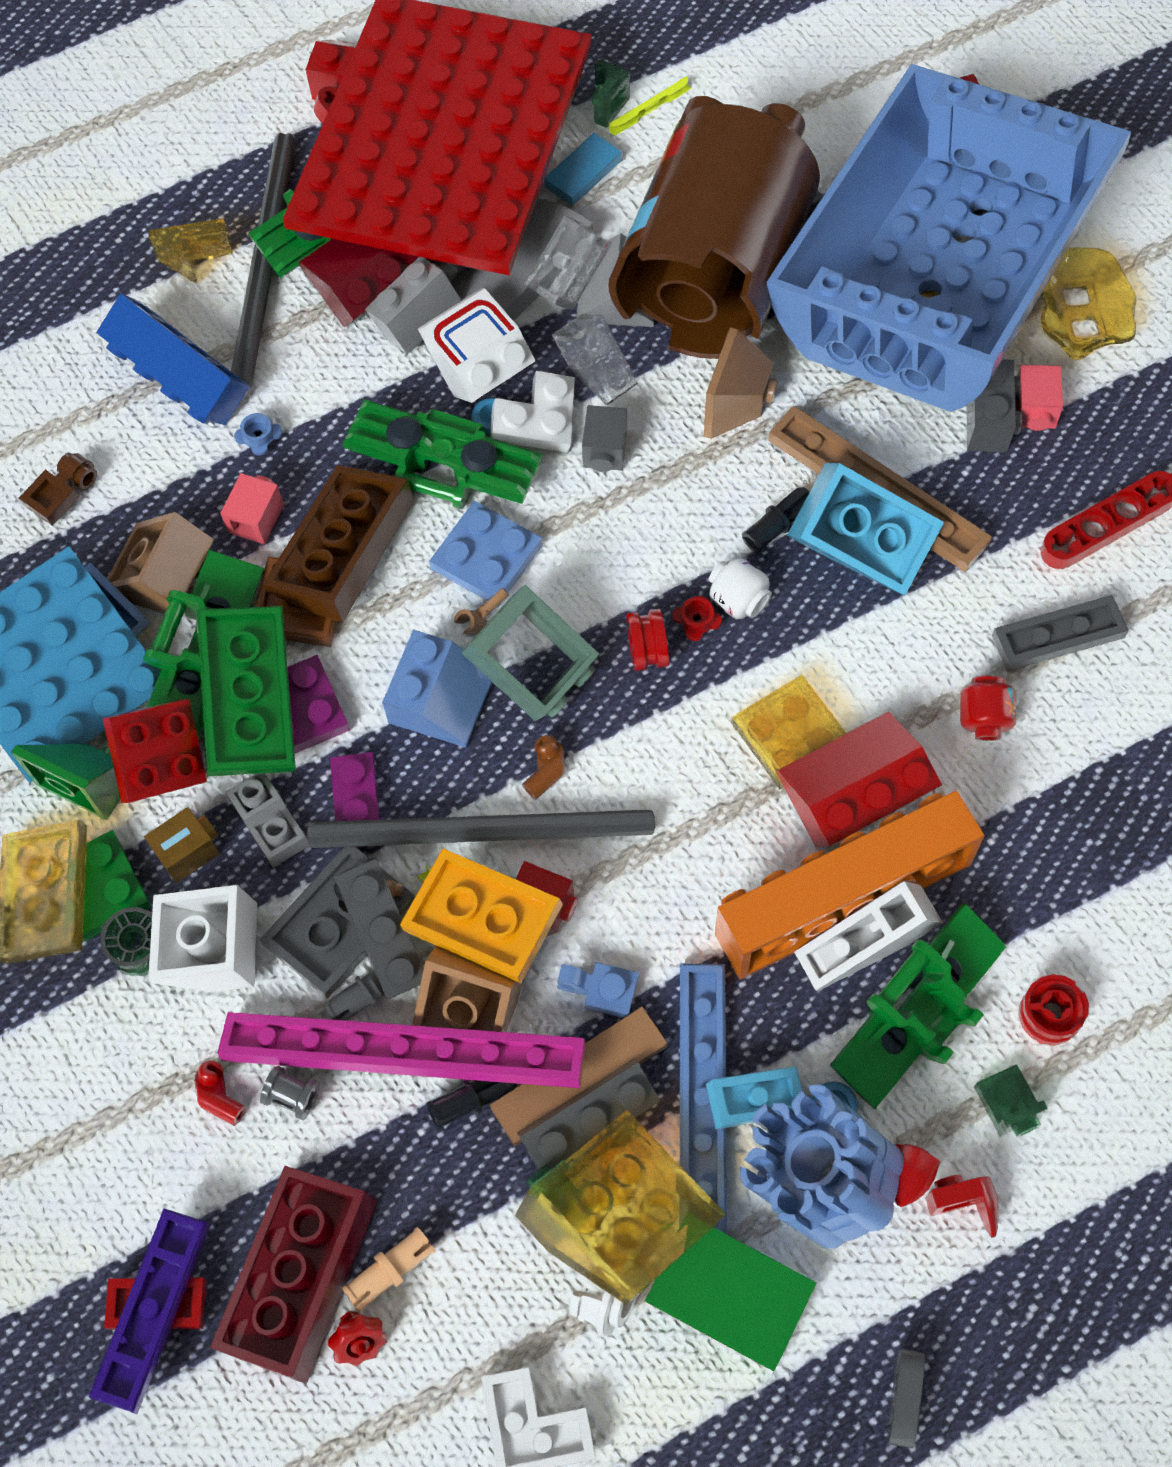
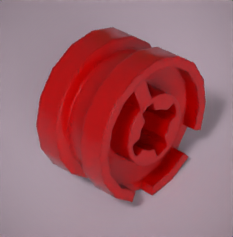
[626,609,669,671]
[1018,974,1089,1046]

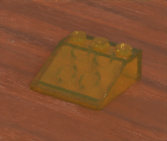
[515,1110,726,1305]

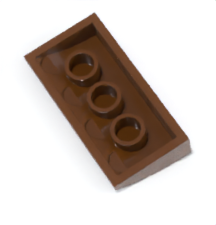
[262,465,415,622]

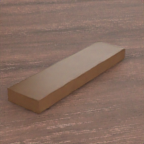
[489,1007,668,1147]

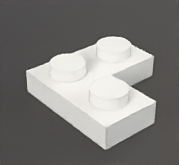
[490,371,575,453]
[481,1367,596,1467]

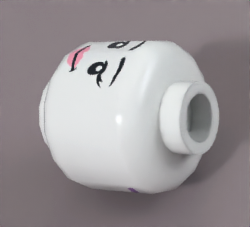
[709,558,772,619]

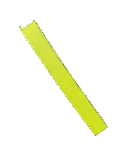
[609,76,691,136]

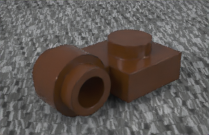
[18,453,97,526]

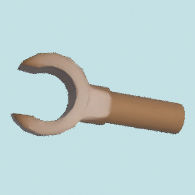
[454,587,509,635]

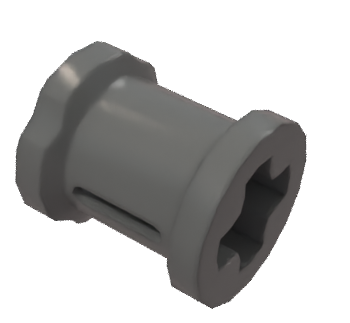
[260,1066,320,1121]

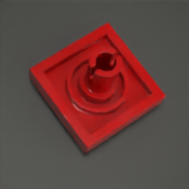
[103,699,207,803]

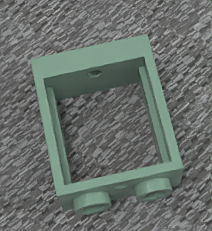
[461,584,599,721]

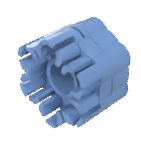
[740,1084,904,1249]

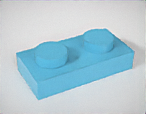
[706,1066,802,1129]

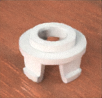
[570,1250,640,1336]

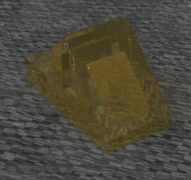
[148,218,233,283]

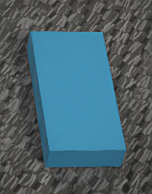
[544,133,622,206]

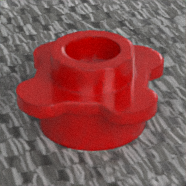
[672,595,722,641]

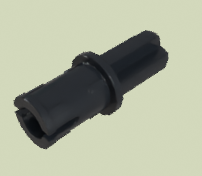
[741,487,810,553]
[426,1080,517,1130]

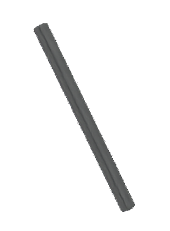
[231,133,296,389]
[307,810,655,848]

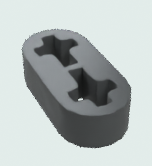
[887,1348,925,1449]

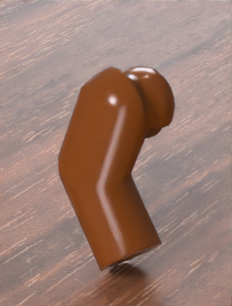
[522,735,565,800]

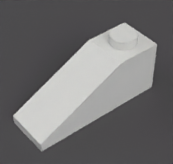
[794,881,943,991]

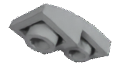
[226,773,309,868]

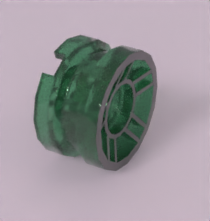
[100,907,152,977]

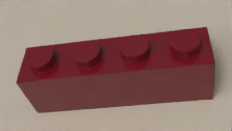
[298,239,437,327]

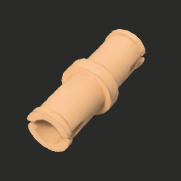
[341,1227,436,1313]

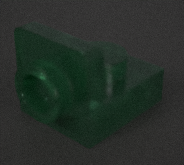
[592,59,630,128]
[974,1064,1048,1137]

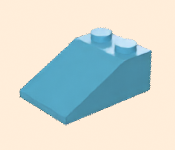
[787,463,944,596]

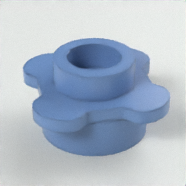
[234,413,282,455]

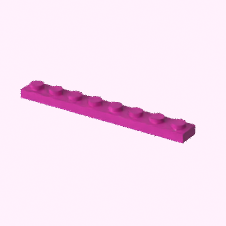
[217,1012,586,1088]

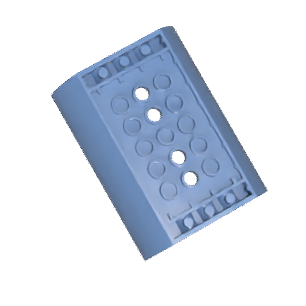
[767,64,1131,412]

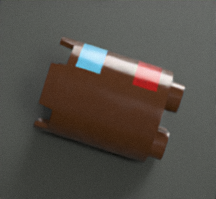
[608,96,820,359]

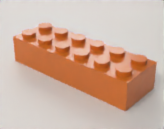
[714,790,985,980]

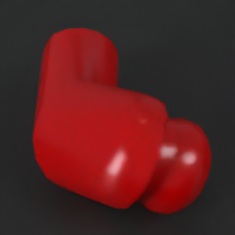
[194,1060,246,1126]

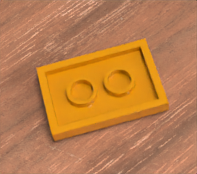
[400,848,563,984]

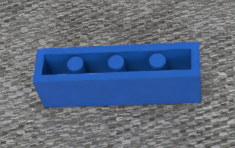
[96,293,251,426]

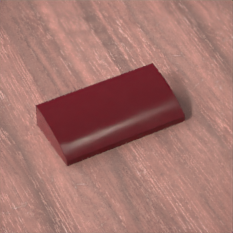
[210,1166,378,1385]

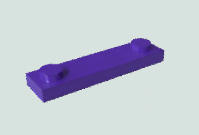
[88,1208,211,1414]

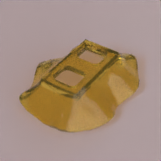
[1040,247,1136,360]

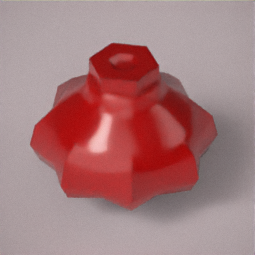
[328,1311,388,1367]

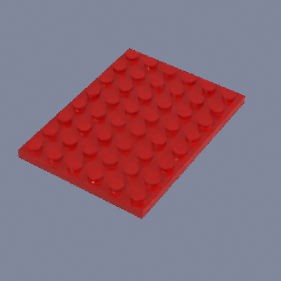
[283,0,592,276]

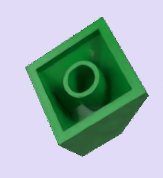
[11,744,120,820]

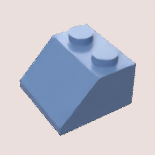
[382,629,493,748]

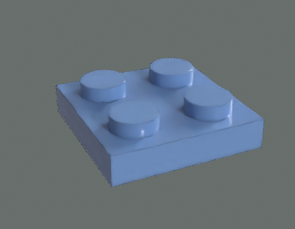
[429,500,543,607]

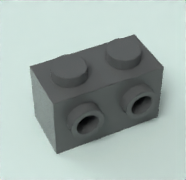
[966,359,1022,452]

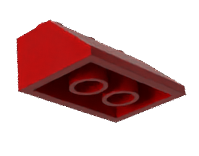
[776,711,942,848]

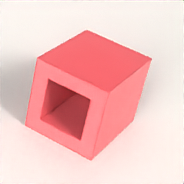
[1015,365,1063,431]
[220,473,284,545]

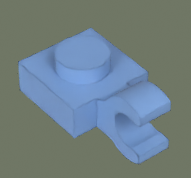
[557,962,639,1018]

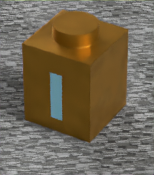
[144,807,220,884]

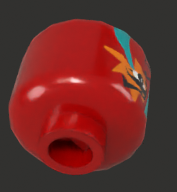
[960,676,1016,741]

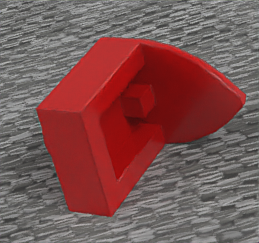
[894,1144,940,1207]
[925,1174,999,1238]

